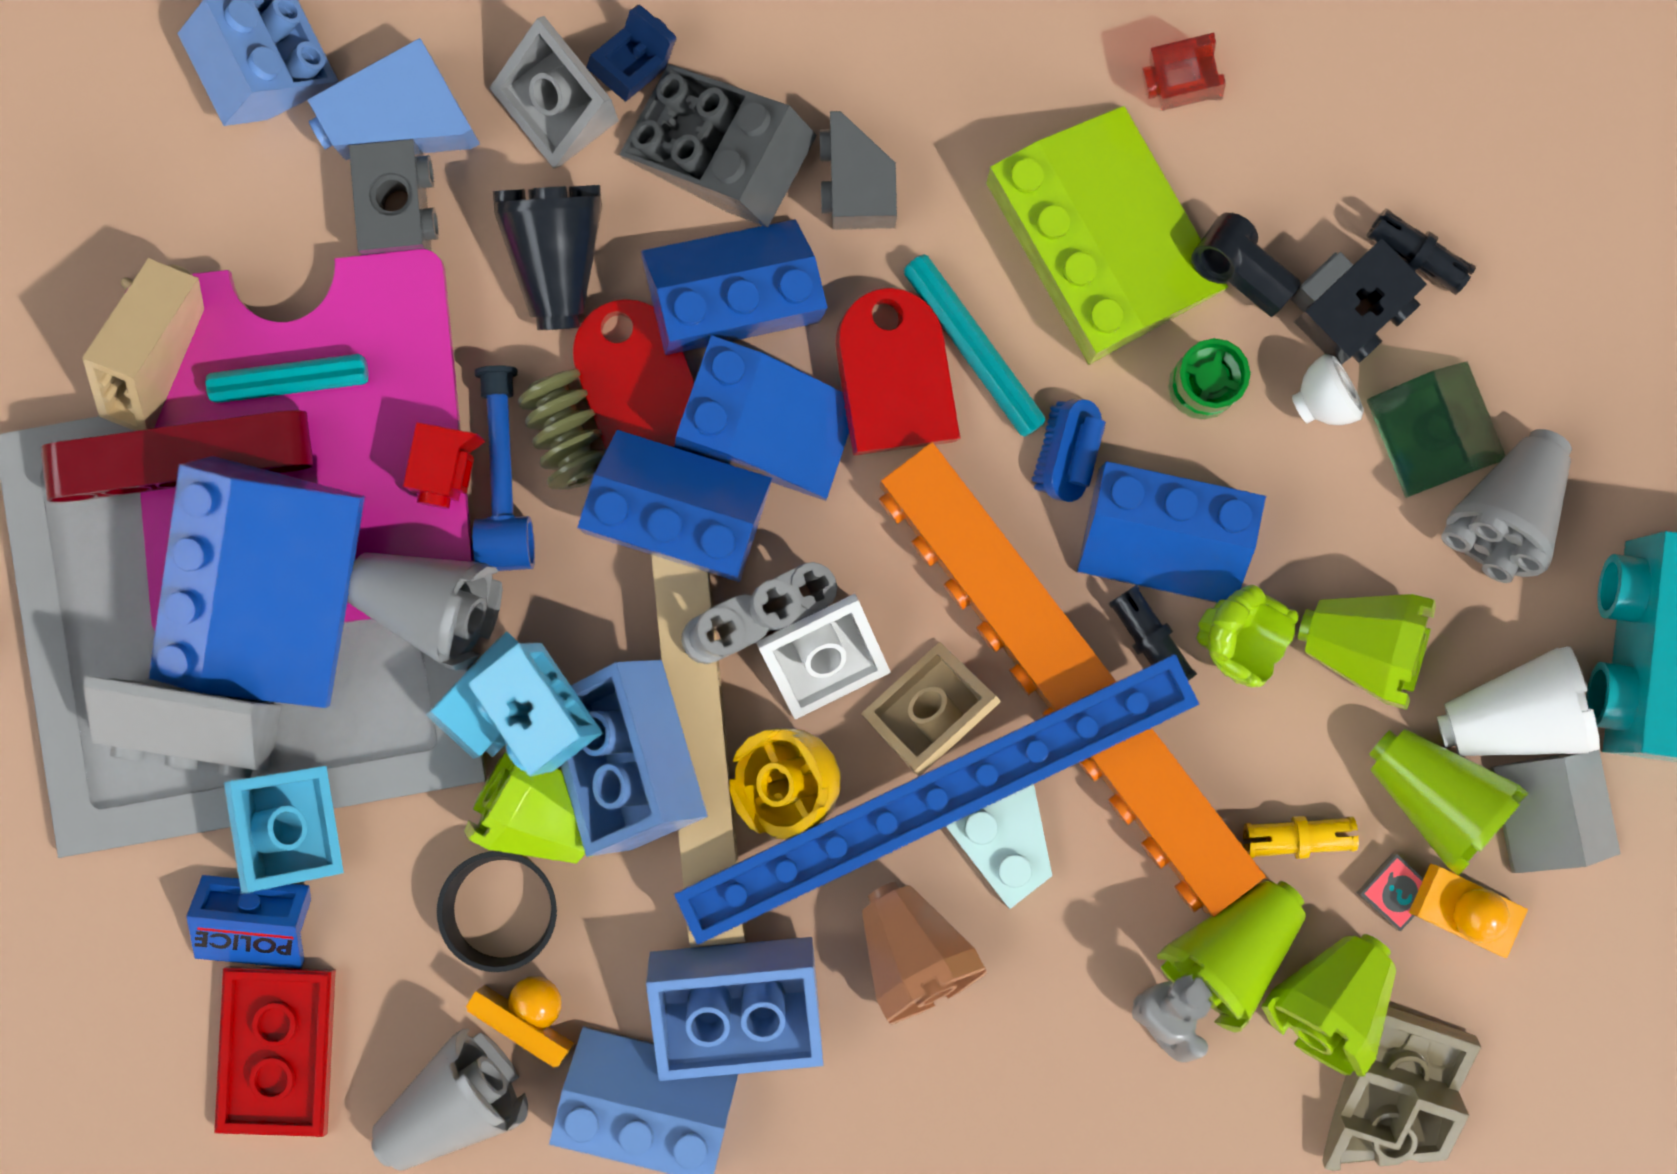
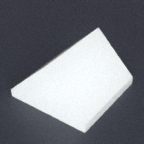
[756,594,891,720]

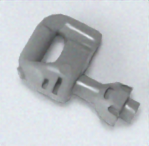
[1132,975,1212,1062]

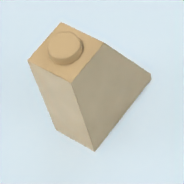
[82,258,204,431]

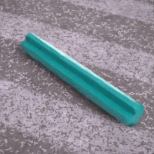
[904,254,1046,437]

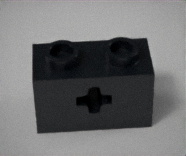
[1294,238,1427,365]

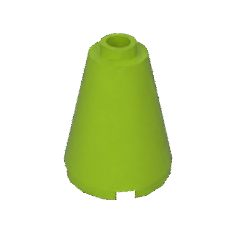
[1369,729,1529,875]
[1157,880,1306,1033]

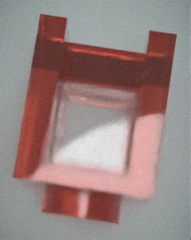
[1142,32,1226,111]

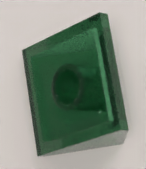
[1367,361,1506,498]

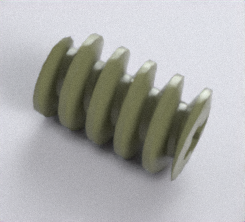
[518,369,607,490]

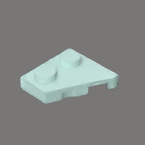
[946,784,1052,909]

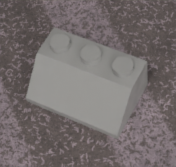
[83,676,282,778]

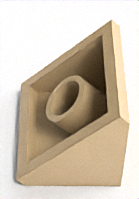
[861,642,1001,776]

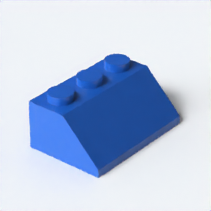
[641,219,828,355]
[577,430,773,582]
[1077,461,1266,603]

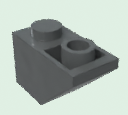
[820,111,897,230]

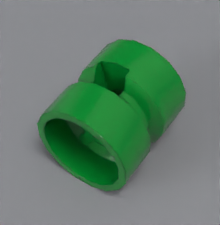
[1168,338,1251,420]

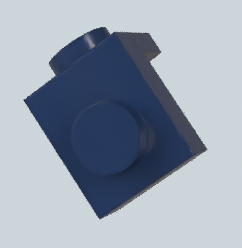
[586,4,676,102]

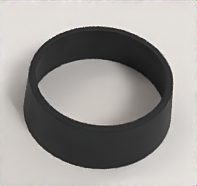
[437,851,557,972]

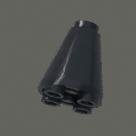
[493,185,602,330]

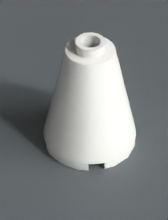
[1437,646,1600,756]

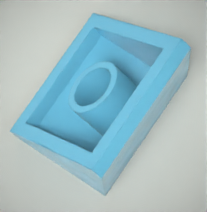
[224,766,344,894]

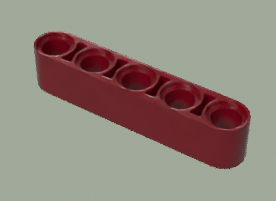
[41,410,314,502]

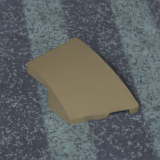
[1322,1007,1481,1171]

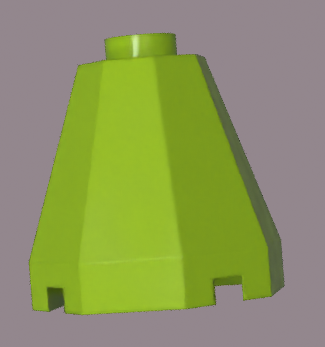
[1298,594,1436,710]
[464,752,592,864]
[1261,934,1397,1076]

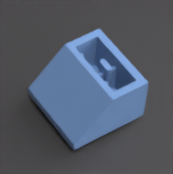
[177,0,339,126]

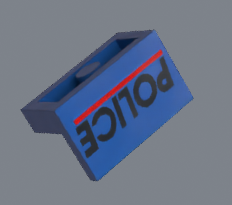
[186,875,311,969]

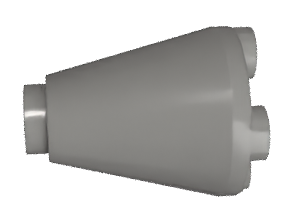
[1441,429,1572,583]

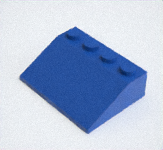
[148,456,365,708]

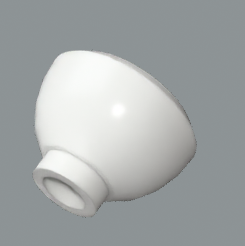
[1292,354,1364,425]

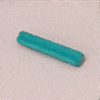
[206,354,369,403]

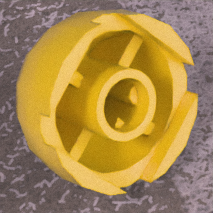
[729,728,841,840]

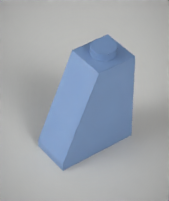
[308,38,480,160]

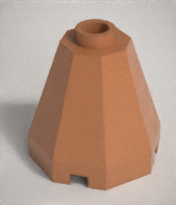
[862,882,987,1025]

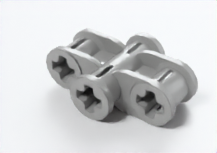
[681,562,837,664]

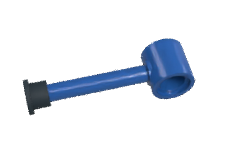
[473,365,535,571]

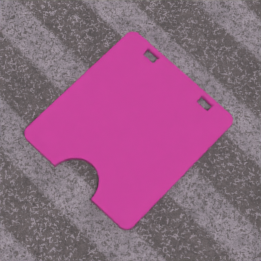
[125,249,474,631]

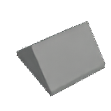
[489,16,619,168]
[1490,750,1621,873]

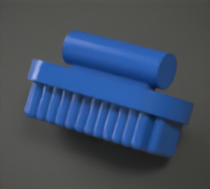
[1032,399,1106,502]

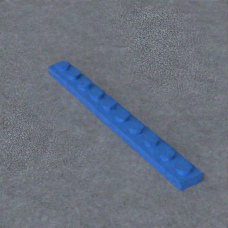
[674,655,1200,945]

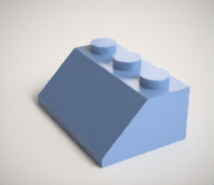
[646,937,824,1081]
[549,1026,738,1174]

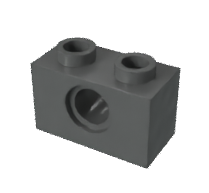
[349,139,439,255]

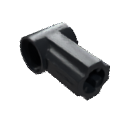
[1191,213,1301,318]

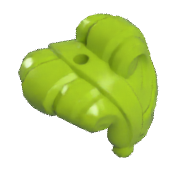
[1196,584,1298,688]

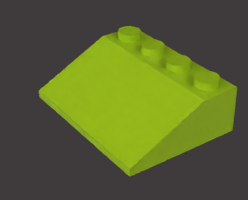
[986,106,1228,365]

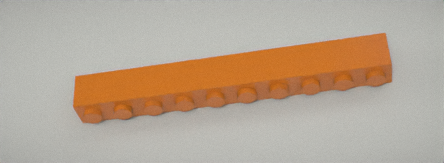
[878,442,1266,917]

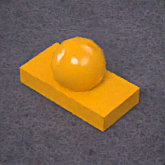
[1409,863,1528,959]
[465,976,575,1068]

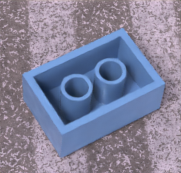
[561,660,708,857]

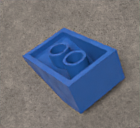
[675,335,849,501]

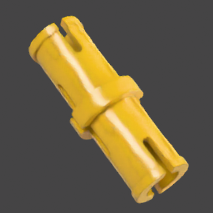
[1243,816,1359,859]

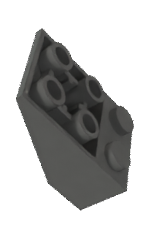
[619,64,817,228]

